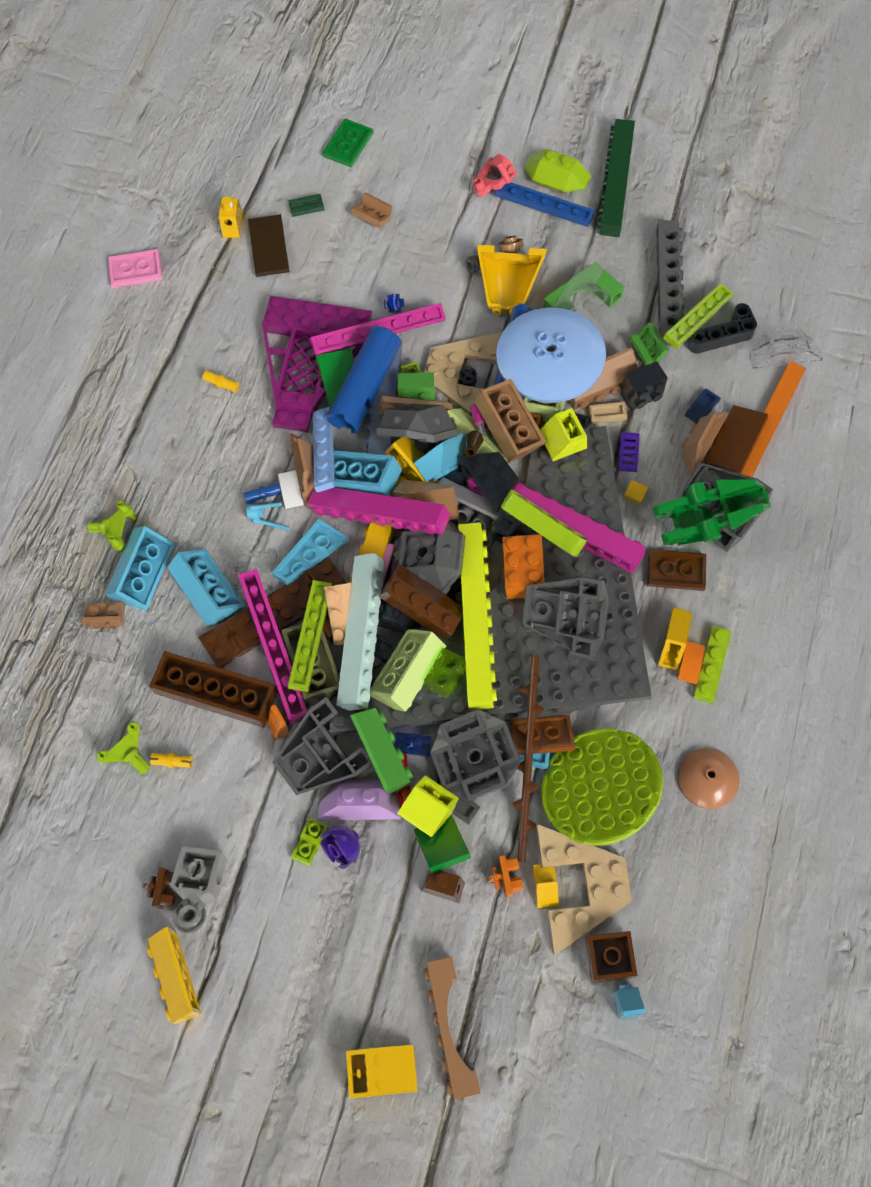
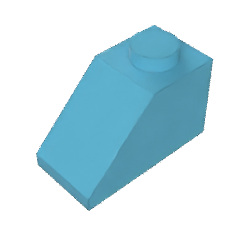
[614,984,646,1019]

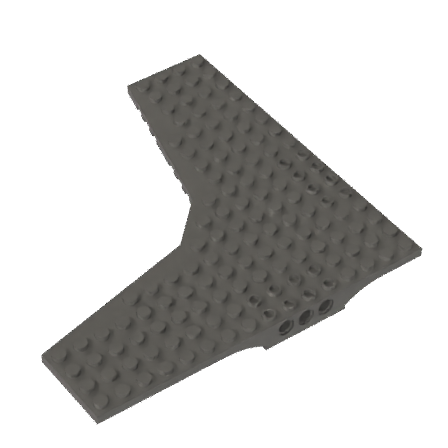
[330,426,652,735]

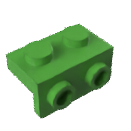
[629,323,669,365]

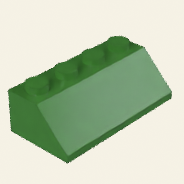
[351,708,413,794]

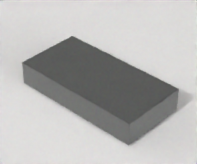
[452,796,480,825]

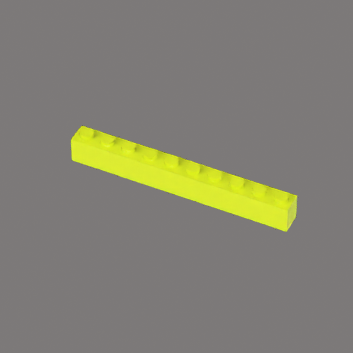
[458,523,497,710]

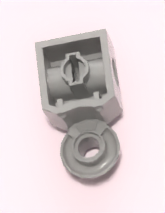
[170,846,228,933]

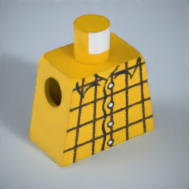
[219,196,243,238]

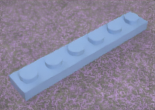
[313,407,335,492]

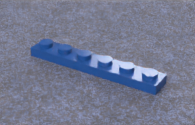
[495,182,595,227]

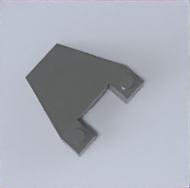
[272,697,372,795]

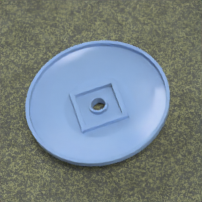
[496,308,606,403]

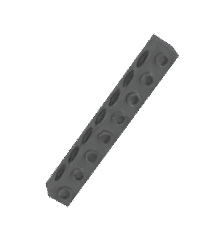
[656,220,685,346]

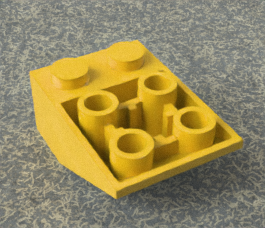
[346,1045,418,1099]

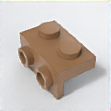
[351,193,393,228]

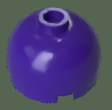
[320,826,360,869]

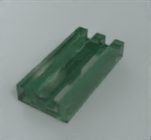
[288,194,324,217]

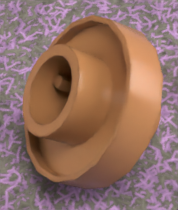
[498,235,524,254]

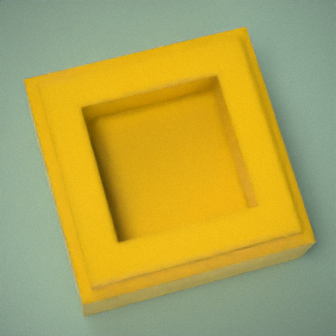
[624,480,649,505]

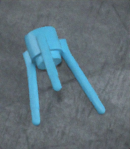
[247,502,290,531]

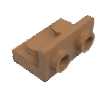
[81,602,125,630]

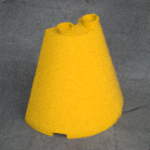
[477,245,547,315]

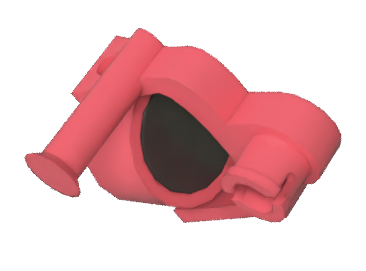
[472,154,517,197]

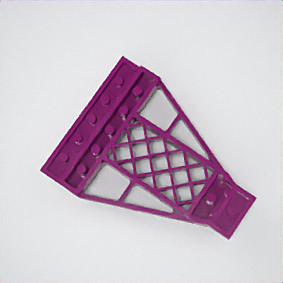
[262,296,372,433]

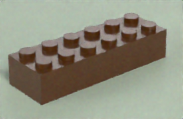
[149,651,278,728]

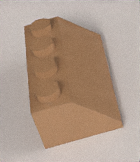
[568,347,638,410]
[474,379,546,463]

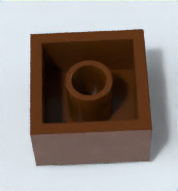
[585,931,638,983]

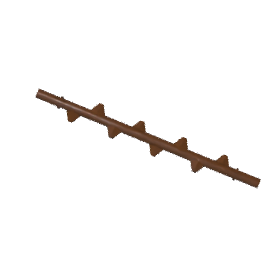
[513,655,544,862]

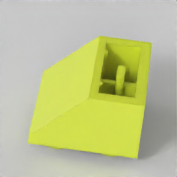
[540,408,587,461]
[397,775,459,837]

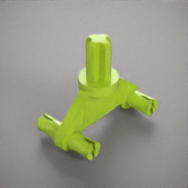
[87,501,137,553]
[96,722,151,775]

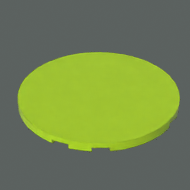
[541,728,663,846]

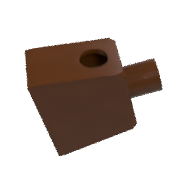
[421,869,465,903]

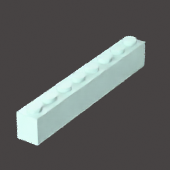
[337,553,385,711]

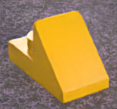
[533,864,559,908]

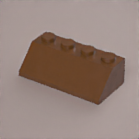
[379,564,463,639]

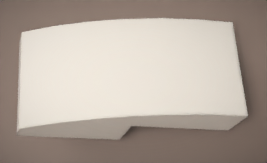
[278,470,304,510]

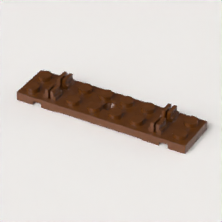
[198,558,346,668]

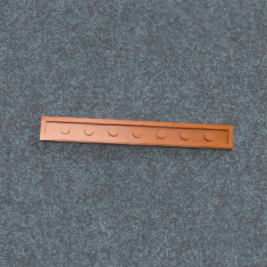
[741,361,806,477]

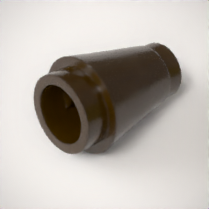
[465,430,484,457]

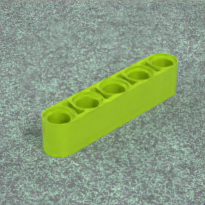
[500,490,587,557]

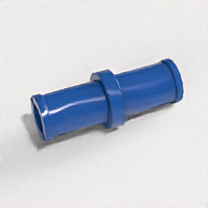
[243,482,282,504]

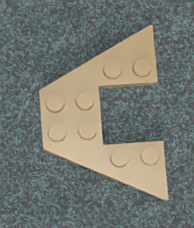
[424,332,503,414]
[536,825,632,955]

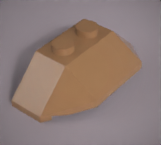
[682,412,728,476]
[289,433,314,506]

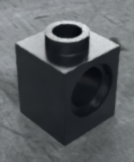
[492,513,519,544]

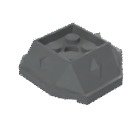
[376,403,458,443]
[390,521,466,595]
[430,709,521,802]

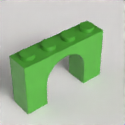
[543,262,624,310]

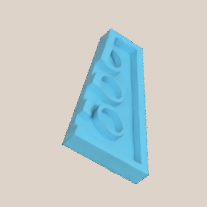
[272,519,349,586]

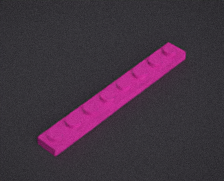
[309,303,446,356]

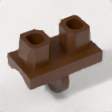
[142,867,175,909]

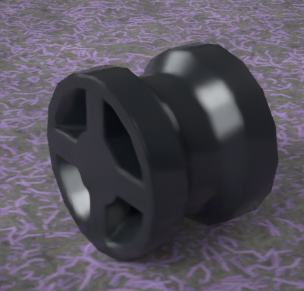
[459,366,477,387]

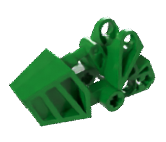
[652,479,771,546]

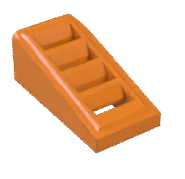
[267,705,289,739]

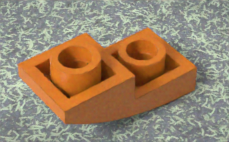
[677,641,705,685]

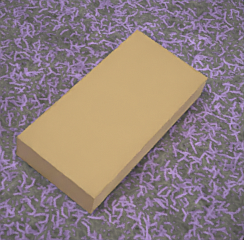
[588,401,627,424]

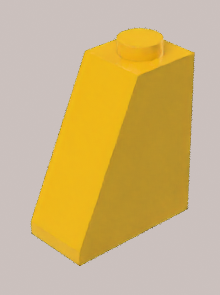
[658,607,692,671]

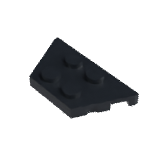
[458,452,519,513]

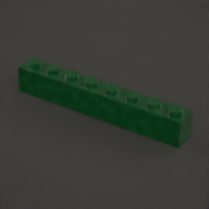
[597,119,635,237]

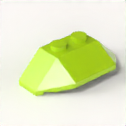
[524,148,591,192]

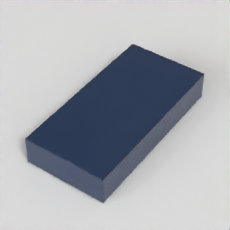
[685,388,721,424]

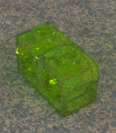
[424,648,466,698]

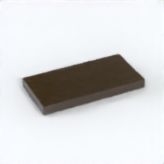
[248,214,290,277]

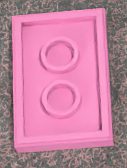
[108,249,163,288]

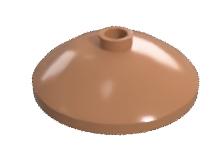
[678,748,740,809]

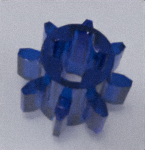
[384,294,405,313]

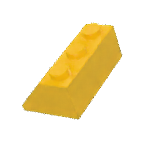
[385,437,437,483]

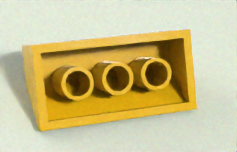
[147,927,202,1024]

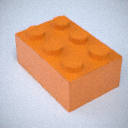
[503,534,545,599]

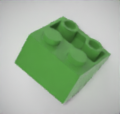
[398,372,435,401]

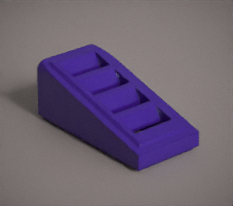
[619,432,640,472]

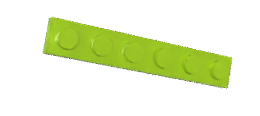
[663,283,734,349]
[288,580,332,692]

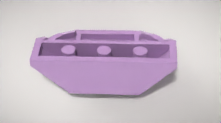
[318,779,401,820]

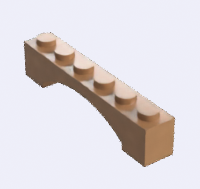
[424,957,481,1100]

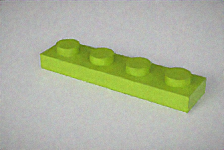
[693,626,732,704]

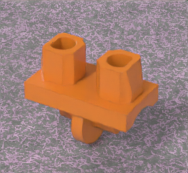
[487,855,523,897]

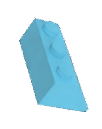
[414,432,466,482]

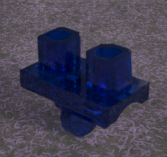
[394,732,432,757]

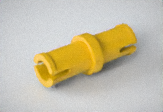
[202,370,240,393]
[150,752,193,769]

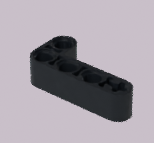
[688,303,757,354]

